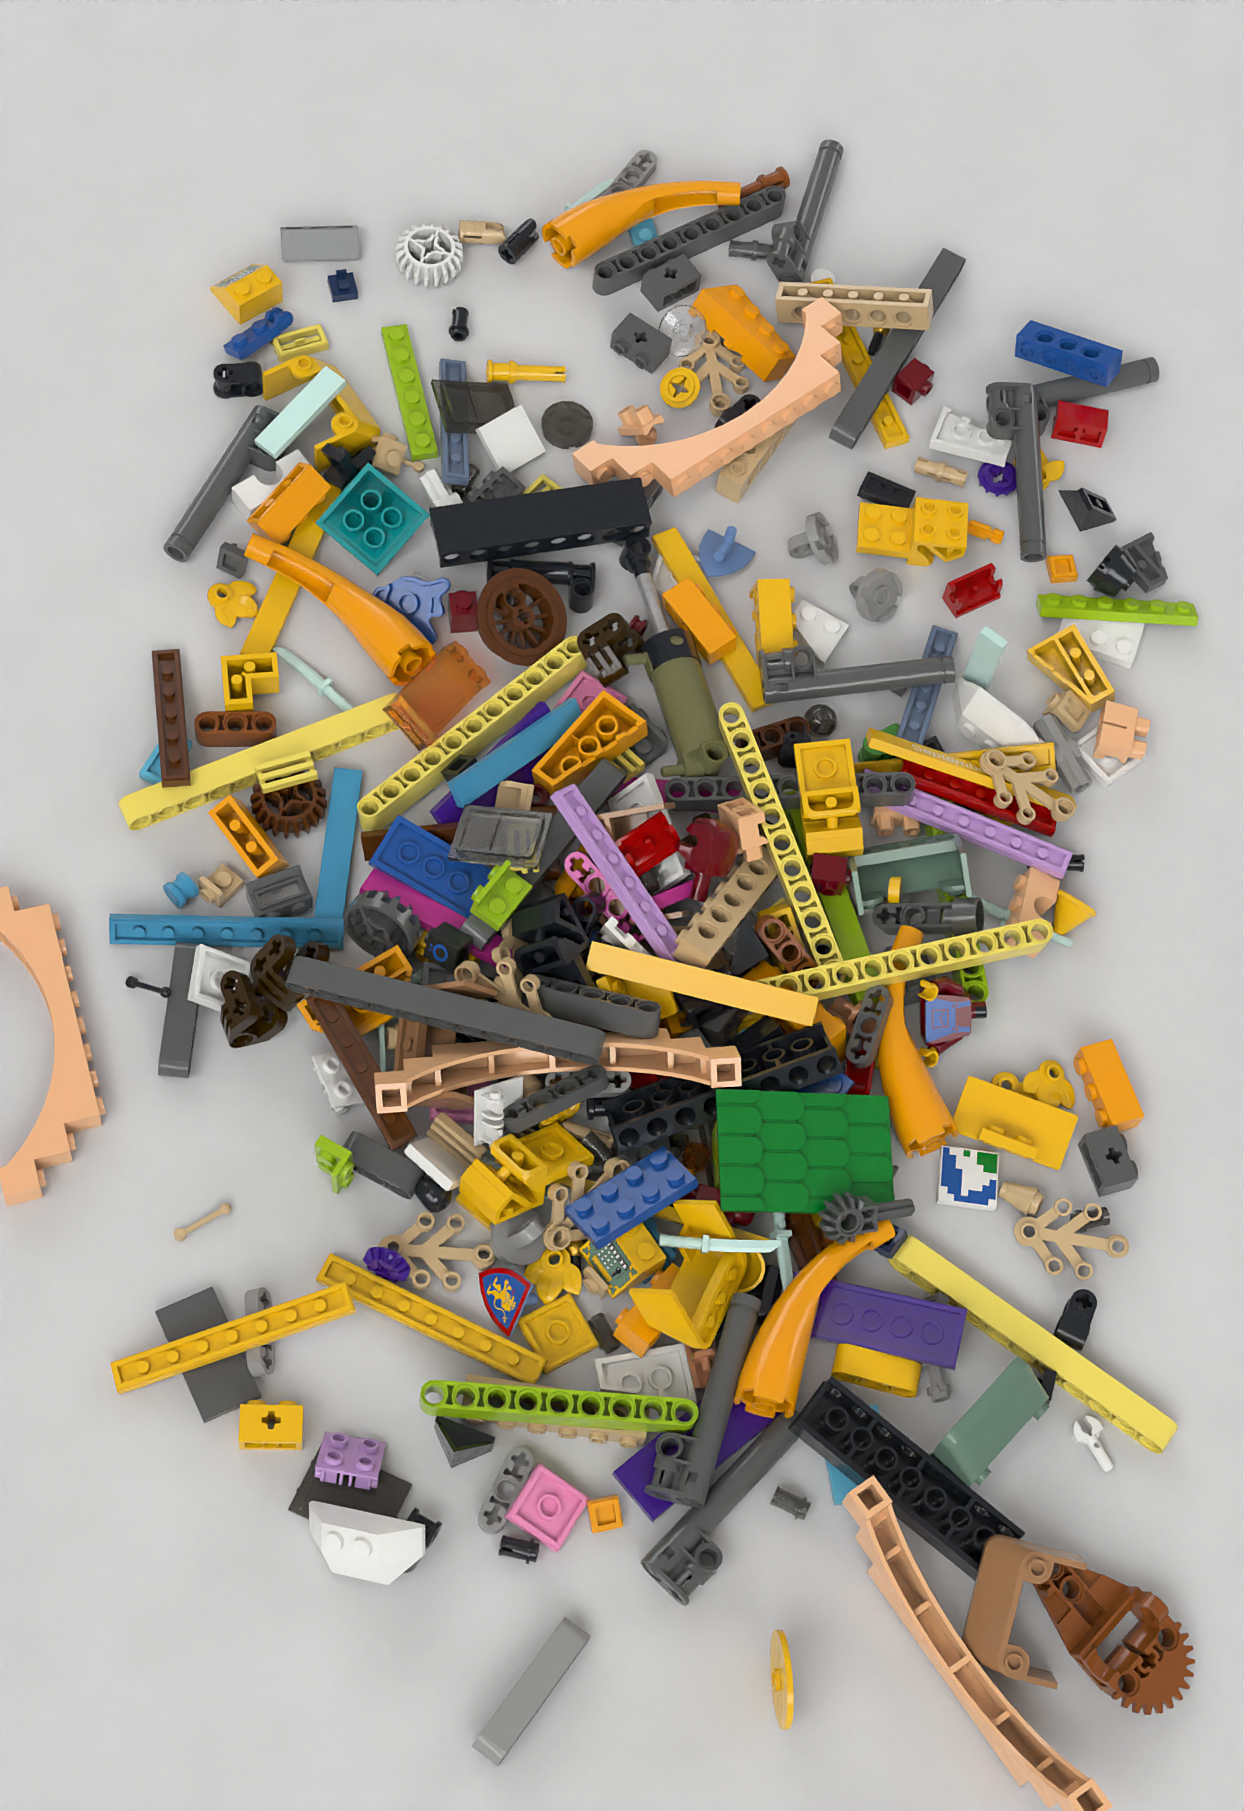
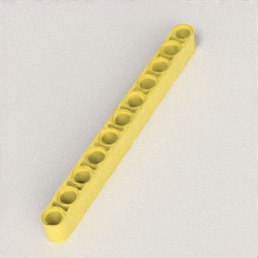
[357,636,588,831]
[118,693,412,831]
[718,702,846,983]
[751,919,1053,1013]
[888,1235,1178,1454]

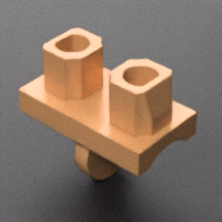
[617,405,664,446]
[869,807,920,837]

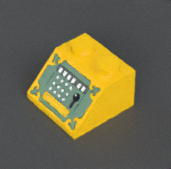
[210,264,283,325]
[579,1223,667,1300]

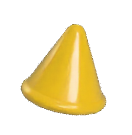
[1053,889,1097,936]

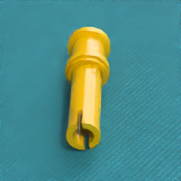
[486,359,566,384]

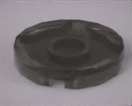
[541,401,593,449]

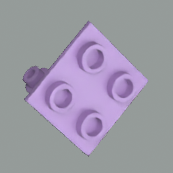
[314,1432,386,1490]

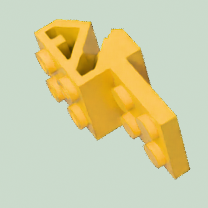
[856,497,968,567]
[794,738,864,861]
[459,1122,594,1225]

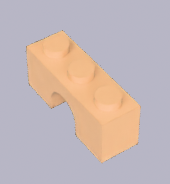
[1004,866,1060,958]

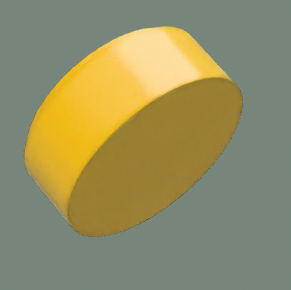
[888,876,902,903]

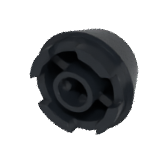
[1086,545,1138,597]

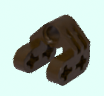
[577,613,644,688]
[250,934,330,1012]
[220,970,288,1048]

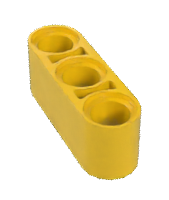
[831,1343,922,1398]

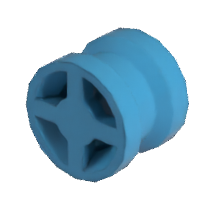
[163,872,199,908]

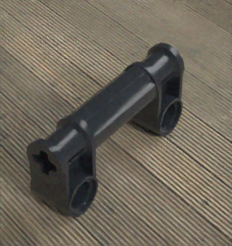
[486,559,596,614]

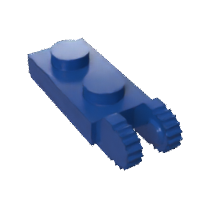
[223,307,294,360]

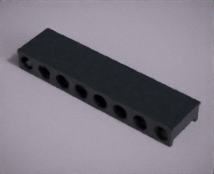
[429,477,652,568]
[602,1021,844,1155]
[788,1376,1025,1581]

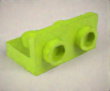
[470,859,533,931]
[314,1135,355,1194]

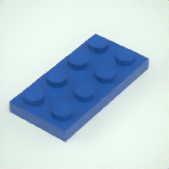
[368,815,492,918]
[564,1146,699,1250]

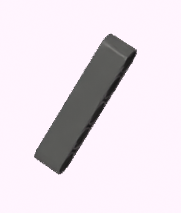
[158,942,206,1078]
[522,974,661,1039]

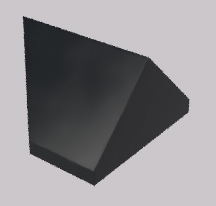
[1058,488,1117,532]
[730,919,771,977]
[434,1416,496,1468]

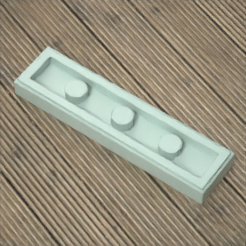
[254,366,347,459]
[962,626,1008,692]

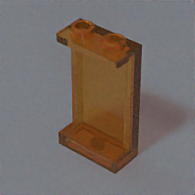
[382,641,491,751]

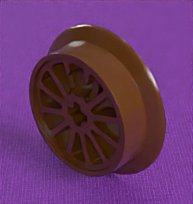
[476,568,567,666]

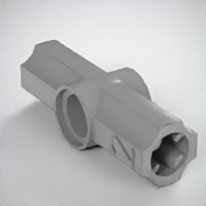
[1033,714,1093,795]

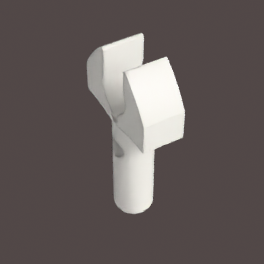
[1071,1415,1114,1472]

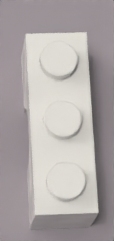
[231,449,314,520]

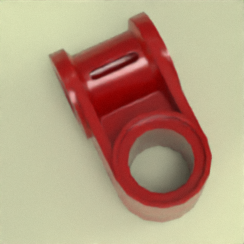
[843,1044,875,1095]

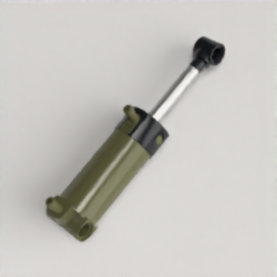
[619,535,730,777]

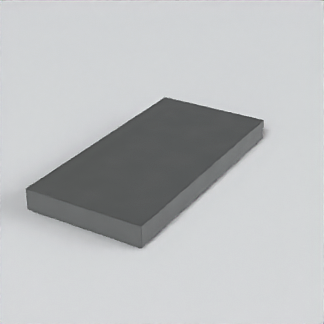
[155,1287,262,1423]

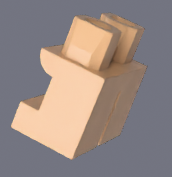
[1093,700,1151,764]
[717,797,769,862]

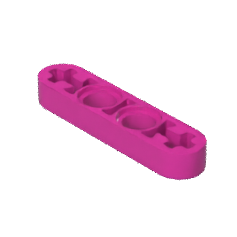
[564,851,645,941]

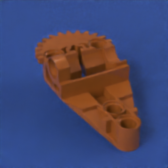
[1032,1563,1195,1715]

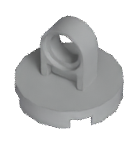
[787,512,838,566]
[849,569,902,623]
[489,1209,546,1267]

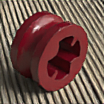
[629,615,649,637]

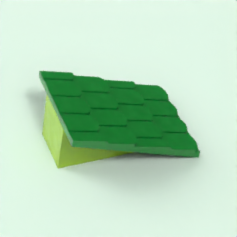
[712,1089,895,1214]

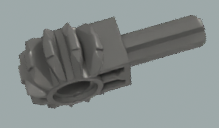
[818,1191,915,1245]

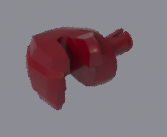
[675,818,739,902]

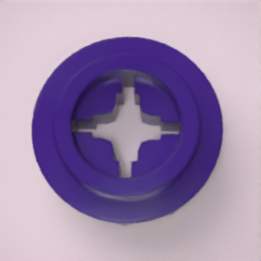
[977,461,1016,497]
[363,1247,411,1283]

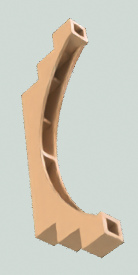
[572,297,843,497]
[0,886,106,1206]
[374,1028,742,1114]
[842,1475,1113,1811]

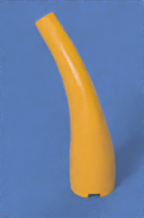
[542,180,741,269]
[244,533,436,686]
[876,925,960,1159]
[734,1220,895,1419]

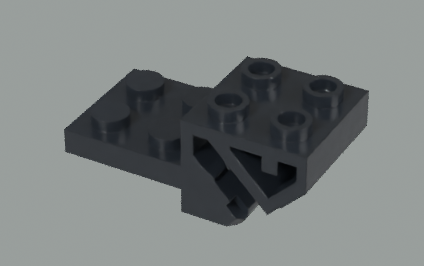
[512,892,596,988]

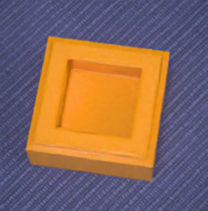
[1045,554,1078,583]
[586,1494,623,1533]

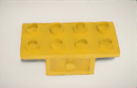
[953,1076,1078,1170]

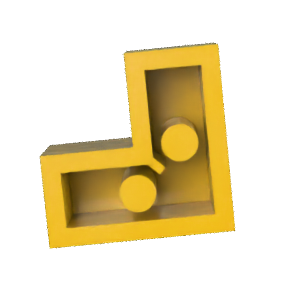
[220,652,279,711]

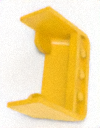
[262,355,381,473]
[629,1200,747,1349]

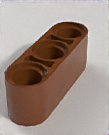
[194,711,277,747]
[755,914,819,987]

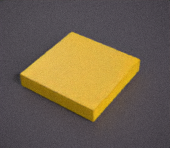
[517,1293,599,1375]

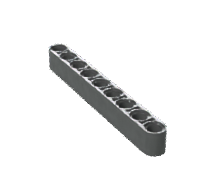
[592,186,786,296]
[460,758,627,951]
[665,772,916,812]

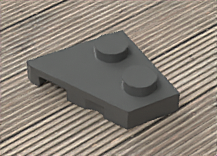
[1121,532,1168,594]

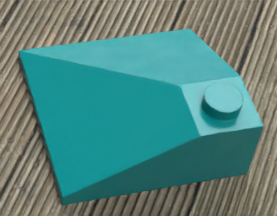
[315,463,430,576]

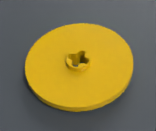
[770,1629,794,1730]

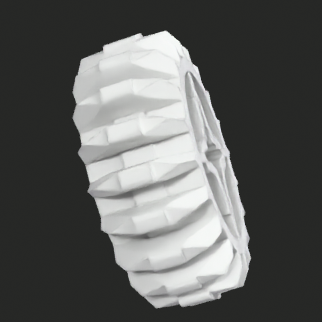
[395,222,464,287]

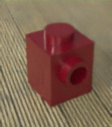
[891,358,935,406]
[447,590,478,633]
[809,853,851,896]

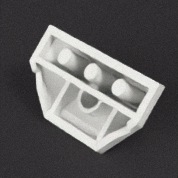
[952,677,1044,749]
[309,1500,425,1585]

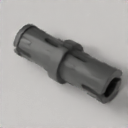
[728,240,774,261]

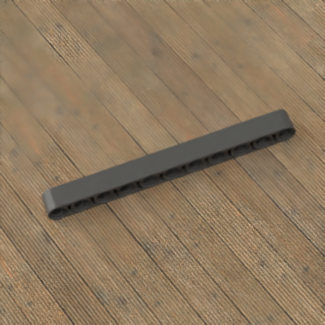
[828,248,966,450]
[285,956,606,1065]

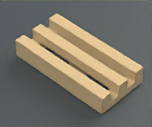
[426,1112,487,1168]

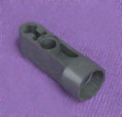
[872,897,984,937]

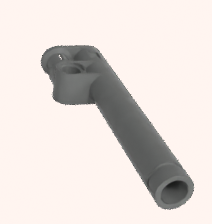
[766,140,844,283]
[986,357,1159,436]
[986,382,1047,562]
[163,405,289,562]
[758,645,955,704]
[644,1293,762,1508]
[640,1410,799,1606]

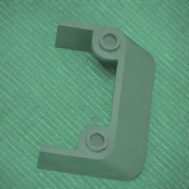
[848,833,973,916]
[930,1355,1050,1491]

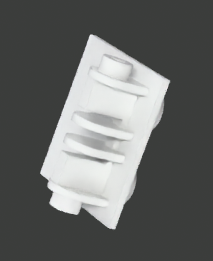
[312,1052,364,1115]
[474,1075,523,1146]

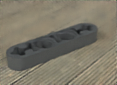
[502,1065,609,1133]

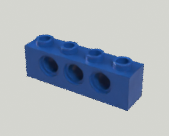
[1015,320,1123,387]

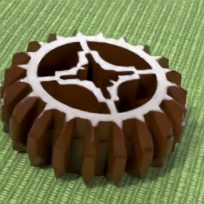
[250,770,327,839]

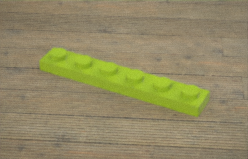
[381,324,438,461]
[1036,593,1199,626]

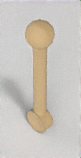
[373,445,424,473]
[174,1203,231,1241]

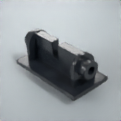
[777,725,811,774]

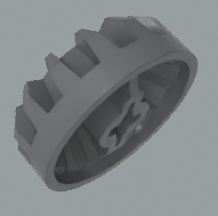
[344,890,422,959]

